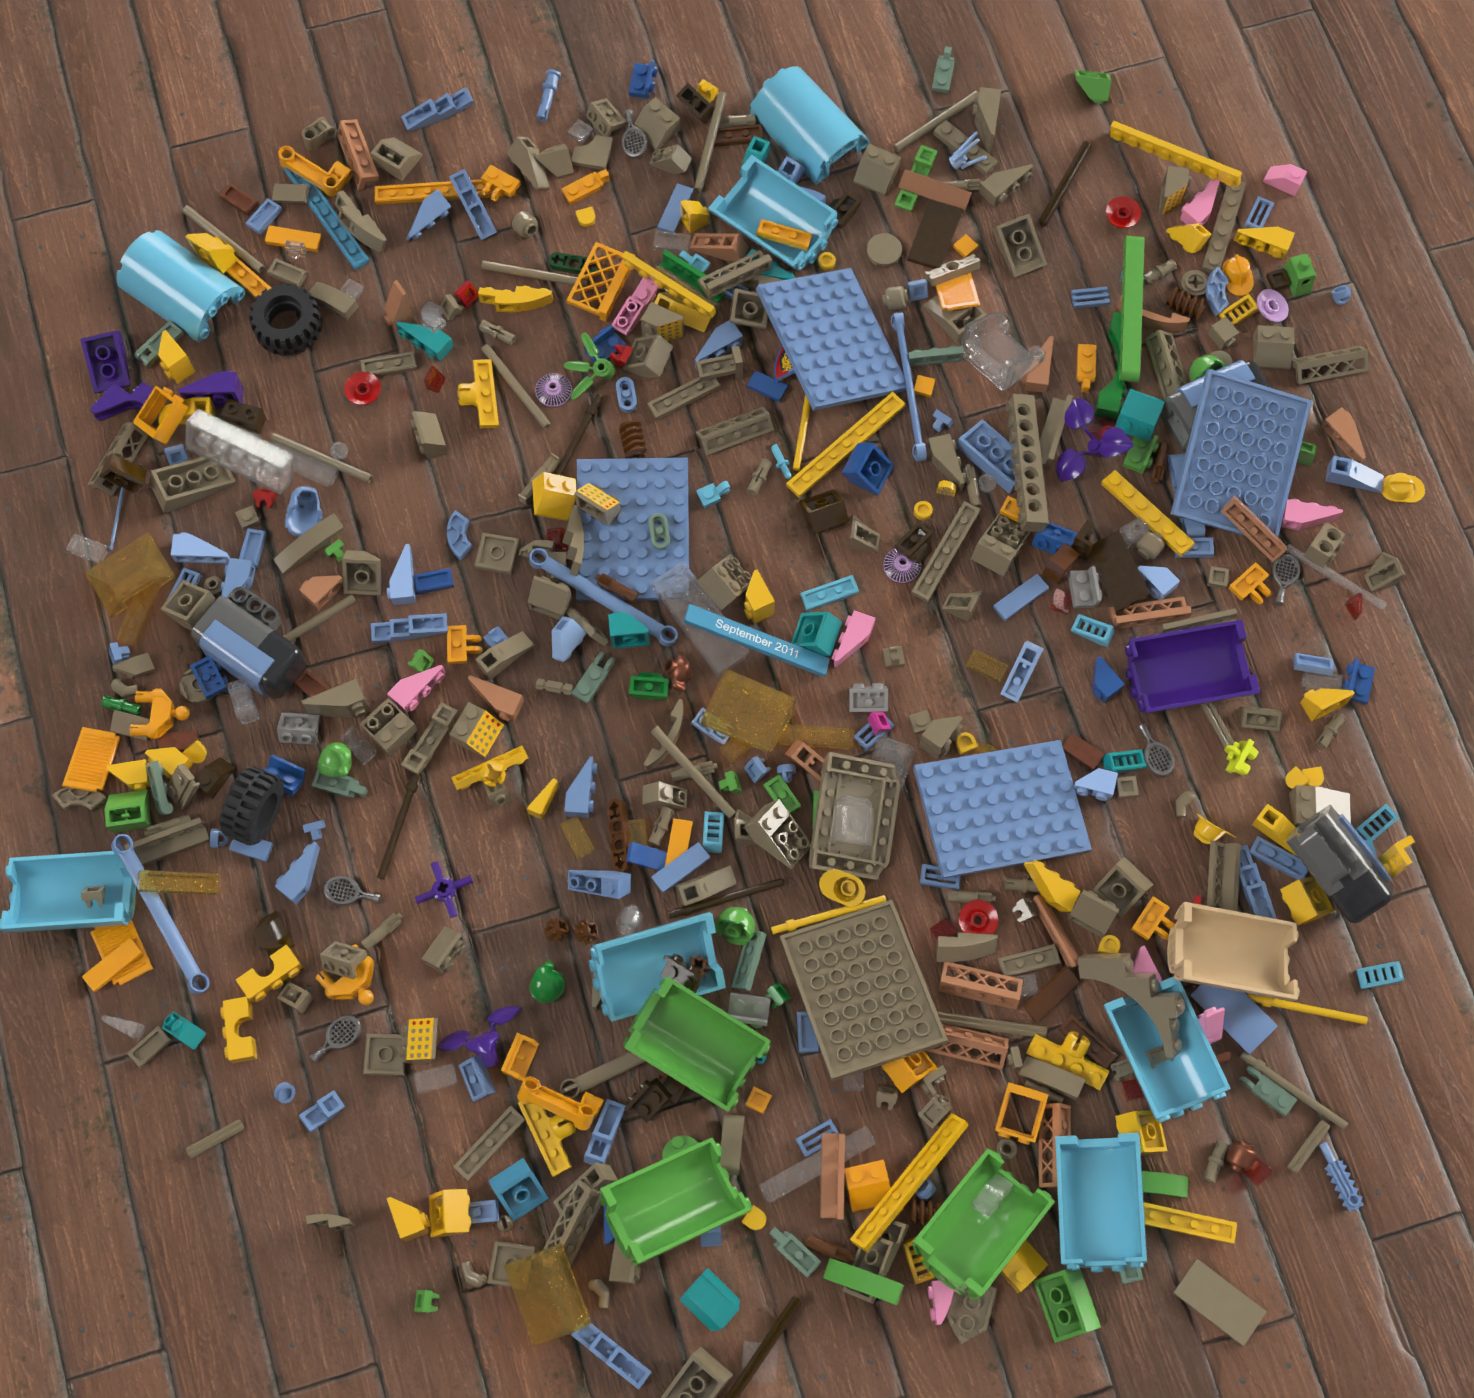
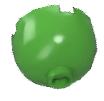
[1189,355,1226,382]
[714,907,755,945]

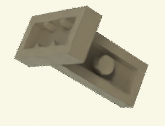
[696,346,743,381]

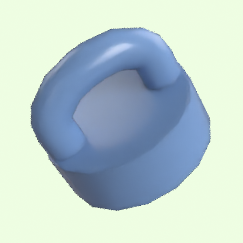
[1331,285,1351,305]
[777,764,797,783]
[210,828,229,848]
[274,1082,296,1104]
[915,1179,937,1202]

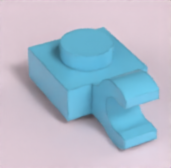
[679,250,711,274]
[696,481,731,509]

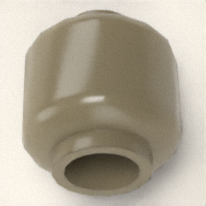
[512,211,538,238]
[882,286,910,311]
[1136,532,1165,560]

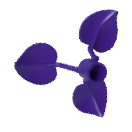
[1056,398,1134,482]
[437,1006,521,1067]

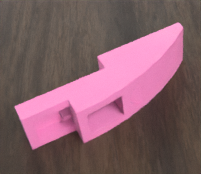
[612,278,659,336]
[928,1280,954,1326]

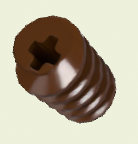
[1165,287,1206,322]
[619,420,647,459]
[911,1198,941,1227]

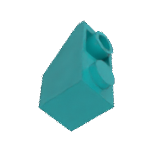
[739,136,770,176]
[161,1011,207,1050]

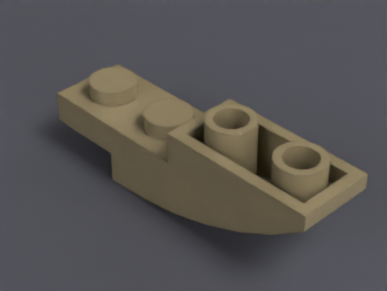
[335,190,386,253]

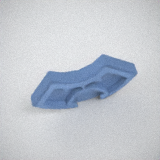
[1206,267,1229,316]
[447,510,473,560]

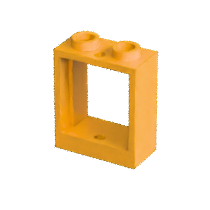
[133,386,189,444]
[995,1082,1048,1145]

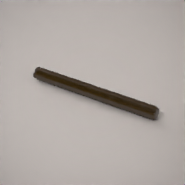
[1038,141,1092,227]
[725,1296,802,1398]

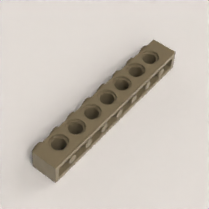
[1006,394,1049,532]

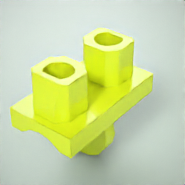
[1224,739,1259,775]

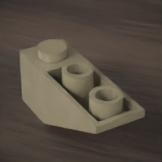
[507,137,550,190]
[979,164,1033,206]
[927,434,966,491]
[476,631,535,680]
[675,865,737,906]

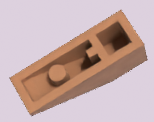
[689,233,749,261]
[384,280,414,330]
[1022,336,1054,393]
[1321,407,1366,464]
[468,675,524,721]
[785,739,824,782]

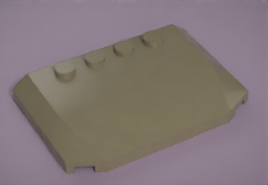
[809,752,901,880]

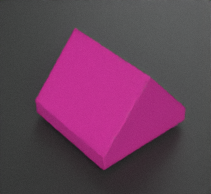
[868,712,891,736]

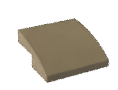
[306,1214,357,1232]

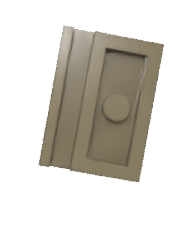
[167,764,200,810]

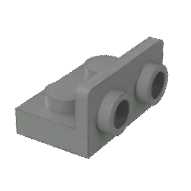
[1068,566,1102,609]
[849,683,888,712]
[277,713,321,745]
[728,992,771,1028]

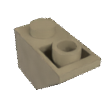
[649,145,692,175]
[642,781,687,809]

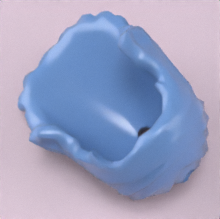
[285,486,323,537]

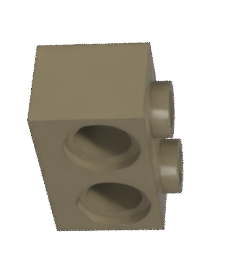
[1304,522,1345,568]

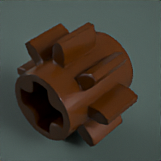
[544,918,569,943]
[574,919,599,945]
[687,954,710,979]

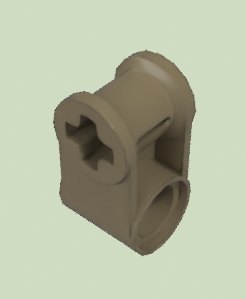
[302,117,336,150]

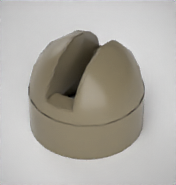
[497,1215,514,1232]

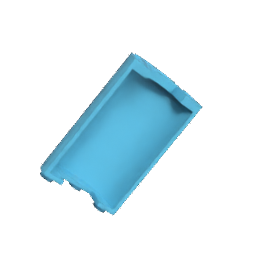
[750,66,870,185]
[708,155,838,270]
[116,230,246,343]
[0,850,136,933]
[589,912,726,1022]
[1103,977,1231,1123]
[1055,1133,1147,1272]

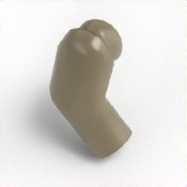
[111,678,139,697]
[1176,791,1196,818]

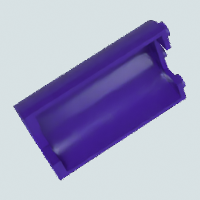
[1125,619,1261,714]

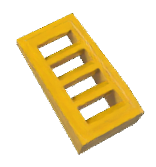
[1218,293,1259,326]
[527,778,559,819]
[901,1236,935,1285]

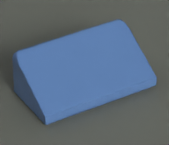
[458,1056,496,1102]

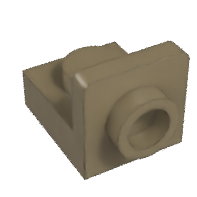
[482,781,511,808]
[920,1065,947,1098]
[917,1094,952,1129]

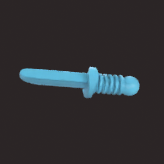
[771,444,792,479]

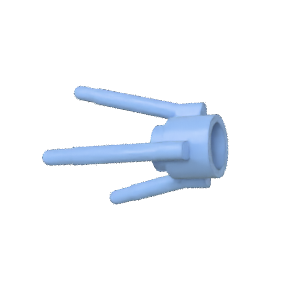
[949,131,987,170]

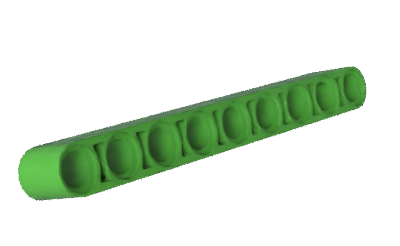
[1119,236,1144,382]

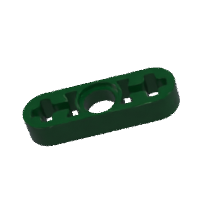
[549,252,599,275]

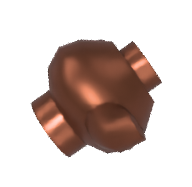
[664,651,693,693]

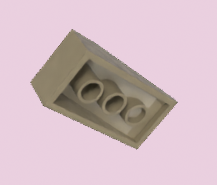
[149,452,236,513]

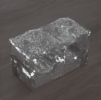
[226,679,260,725]

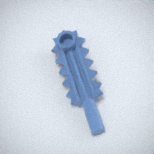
[1319,1142,1363,1212]

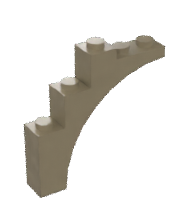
[1078,953,1185,1058]

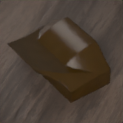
[829,191,861,229]
[894,521,933,563]
[252,910,296,952]

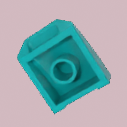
[679,1268,740,1332]

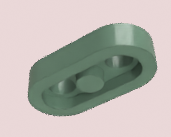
[649,513,670,550]

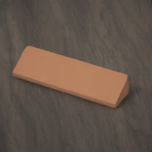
[898,169,972,211]
[1220,495,1287,562]
[1032,895,1079,970]

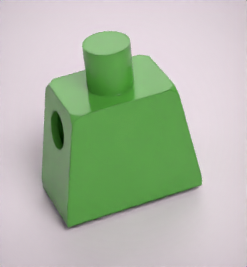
[1282,254,1316,297]

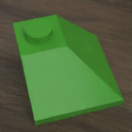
[1074,70,1111,103]

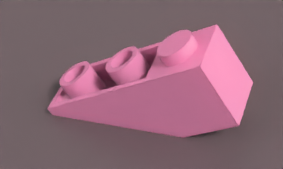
[1180,180,1220,226]
[1281,499,1343,530]
[832,610,875,667]
[387,665,446,714]
[1197,1007,1225,1045]

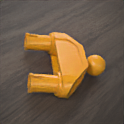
[130,688,190,739]
[315,944,374,1005]

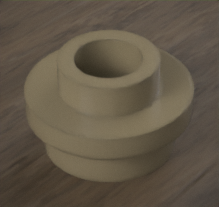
[204,576,222,595]
[997,1138,1017,1159]

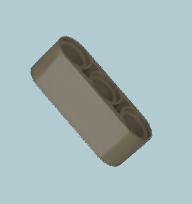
[719,1114,744,1176]

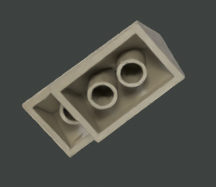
[842,1220,909,1304]

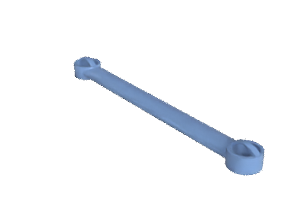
[891,312,927,462]
[529,548,678,646]
[111,834,210,994]

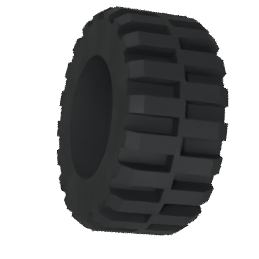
[249,283,322,356]
[219,767,284,846]

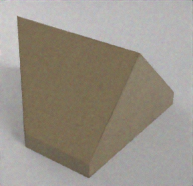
[534,143,574,179]
[849,515,880,552]
[1364,552,1405,592]
[942,590,983,622]
[734,809,757,846]

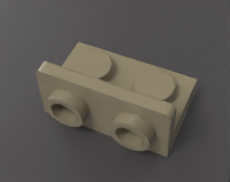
[586,98,627,137]
[320,941,367,980]

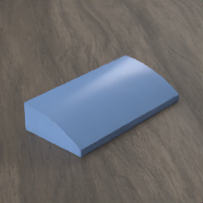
[956,419,1016,494]
[1190,985,1278,1054]

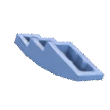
[401,87,475,131]
[449,169,497,240]
[371,613,448,644]
[1239,845,1277,919]
[570,1317,651,1390]

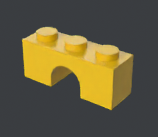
[236,945,303,1003]
[220,997,257,1064]

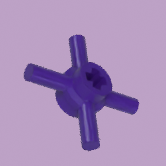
[415,861,473,918]

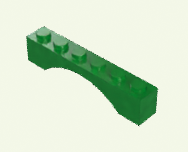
[1094,312,1127,420]

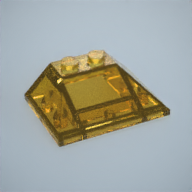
[85,532,176,618]

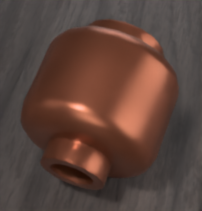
[1226,1140,1256,1172]

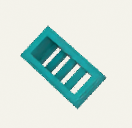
[1102,749,1147,774]

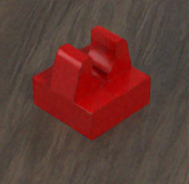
[454,281,479,308]
[609,344,633,369]
[253,488,278,509]

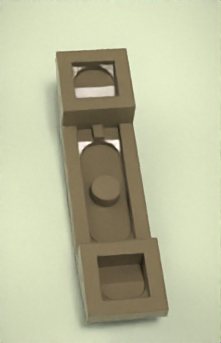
[643,699,684,772]
[401,702,458,774]

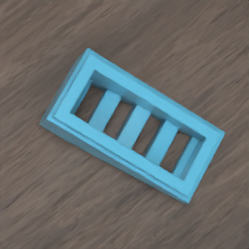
[1071,614,1115,647]
[1356,804,1399,841]
[702,811,724,854]
[1356,961,1404,989]

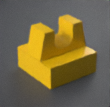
[696,80,719,103]

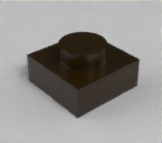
[1266,268,1291,291]

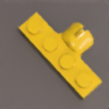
[457,359,499,429]
[451,746,528,790]
[1026,1031,1109,1090]
[518,1102,576,1177]

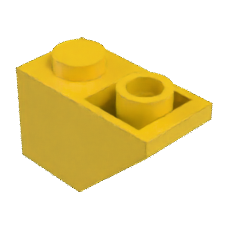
[1166,223,1211,253]
[145,747,193,780]

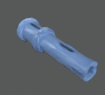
[536,69,561,122]

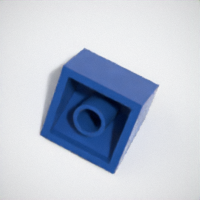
[841,443,894,495]

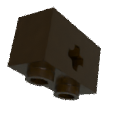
[676,83,714,124]
[221,399,266,434]

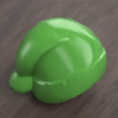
[317,742,352,777]

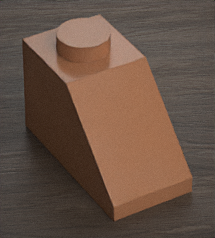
[299,575,343,611]

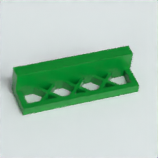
[659,249,724,303]

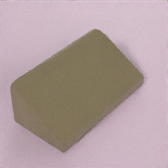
[1241,706,1282,731]
[110,710,150,741]

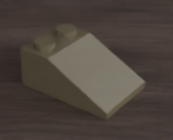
[972,87,1001,155]
[991,214,1047,277]
[302,679,371,718]
[1290,785,1351,827]
[661,1347,733,1398]

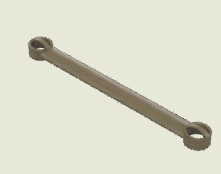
[560,1008,724,1100]

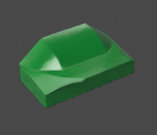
[629,672,669,701]

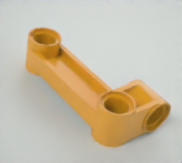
[279,146,353,197]
[517,1077,604,1130]

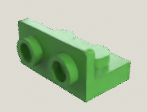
[1122,435,1159,474]

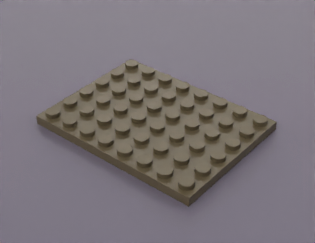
[780,900,948,1081]

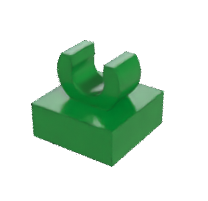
[765,983,792,1009]

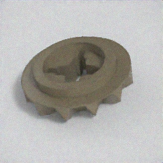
[1181,270,1208,297]

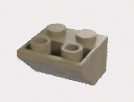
[371,137,423,181]
[410,411,448,460]
[527,576,573,620]
[360,698,418,757]
[919,716,963,760]
[1067,890,1119,938]
[421,926,466,976]
[609,1240,641,1286]

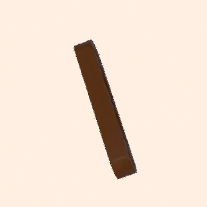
[607,799,632,873]

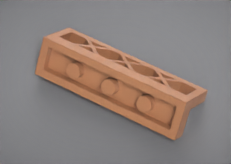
[337,119,379,191]
[1110,597,1192,630]
[938,962,1023,1010]
[926,1023,1009,1069]
[1039,1103,1071,1188]
[820,1133,845,1219]

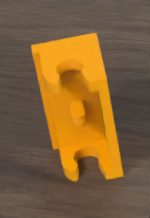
[501,1033,539,1081]

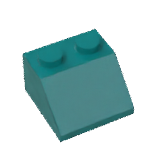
[1115,389,1165,442]
[608,611,650,649]
[791,611,842,656]

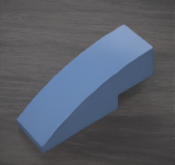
[584,1099,626,1165]

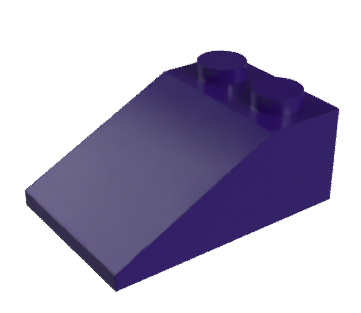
[80,331,131,393]
[179,370,244,409]

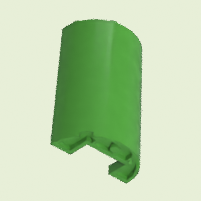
[623,976,771,1112]
[600,1137,752,1266]
[913,1148,1055,1299]

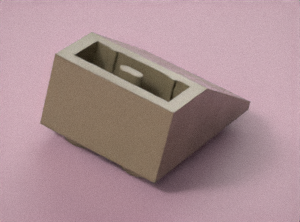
[923,295,987,344]
[971,514,1031,577]
[696,554,752,610]
[744,799,811,869]

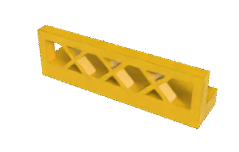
[1378,835,1415,881]

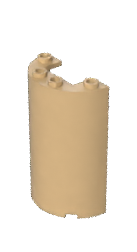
[1167,902,1300,1001]

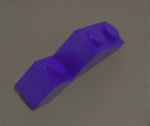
[90,382,153,421]

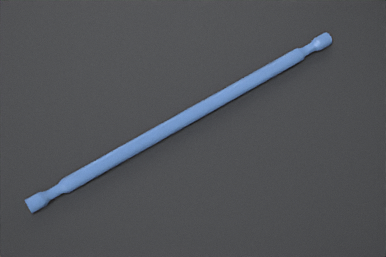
[109,488,124,550]

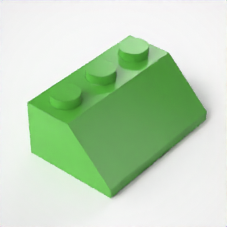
[1033,1269,1101,1343]

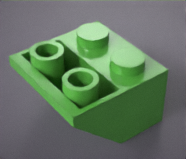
[105,789,151,833]

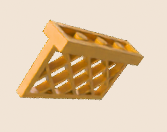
[566,242,635,322]

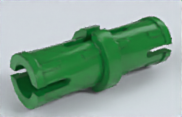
[101,695,143,716]

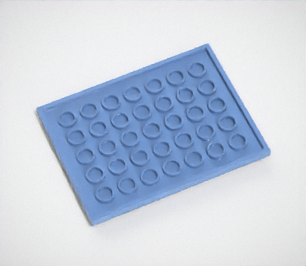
[756,268,906,411]
[1170,369,1312,537]
[576,458,689,602]
[913,740,1092,879]

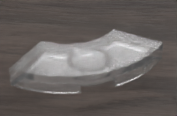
[421,301,446,333]

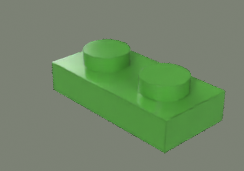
[763,774,801,814]

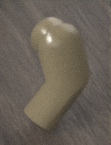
[460,1261,487,1287]
[588,1278,609,1308]

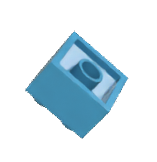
[488,1158,549,1221]

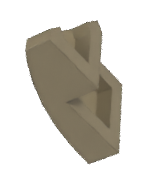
[518,540,555,558]
[112,653,155,679]

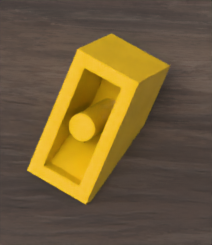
[680,200,710,234]
[107,759,151,791]

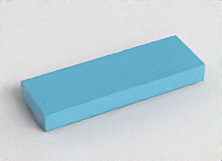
[800,575,859,612]

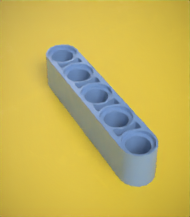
[1168,453,1205,538]

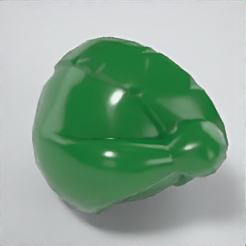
[530,961,566,1003]

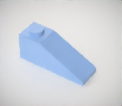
[171,533,230,564]
[387,544,416,605]
[1000,641,1044,702]

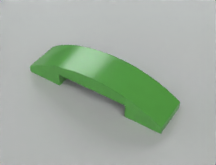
[894,145,938,212]
[1141,1171,1188,1198]
[823,1258,904,1305]

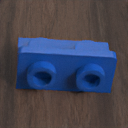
[629,60,658,99]
[584,325,626,363]
[1032,522,1077,555]
[190,656,231,700]
[1342,658,1375,705]
[264,755,306,796]

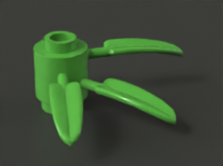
[564,332,615,400]

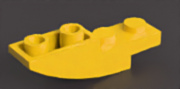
[478,286,553,312]

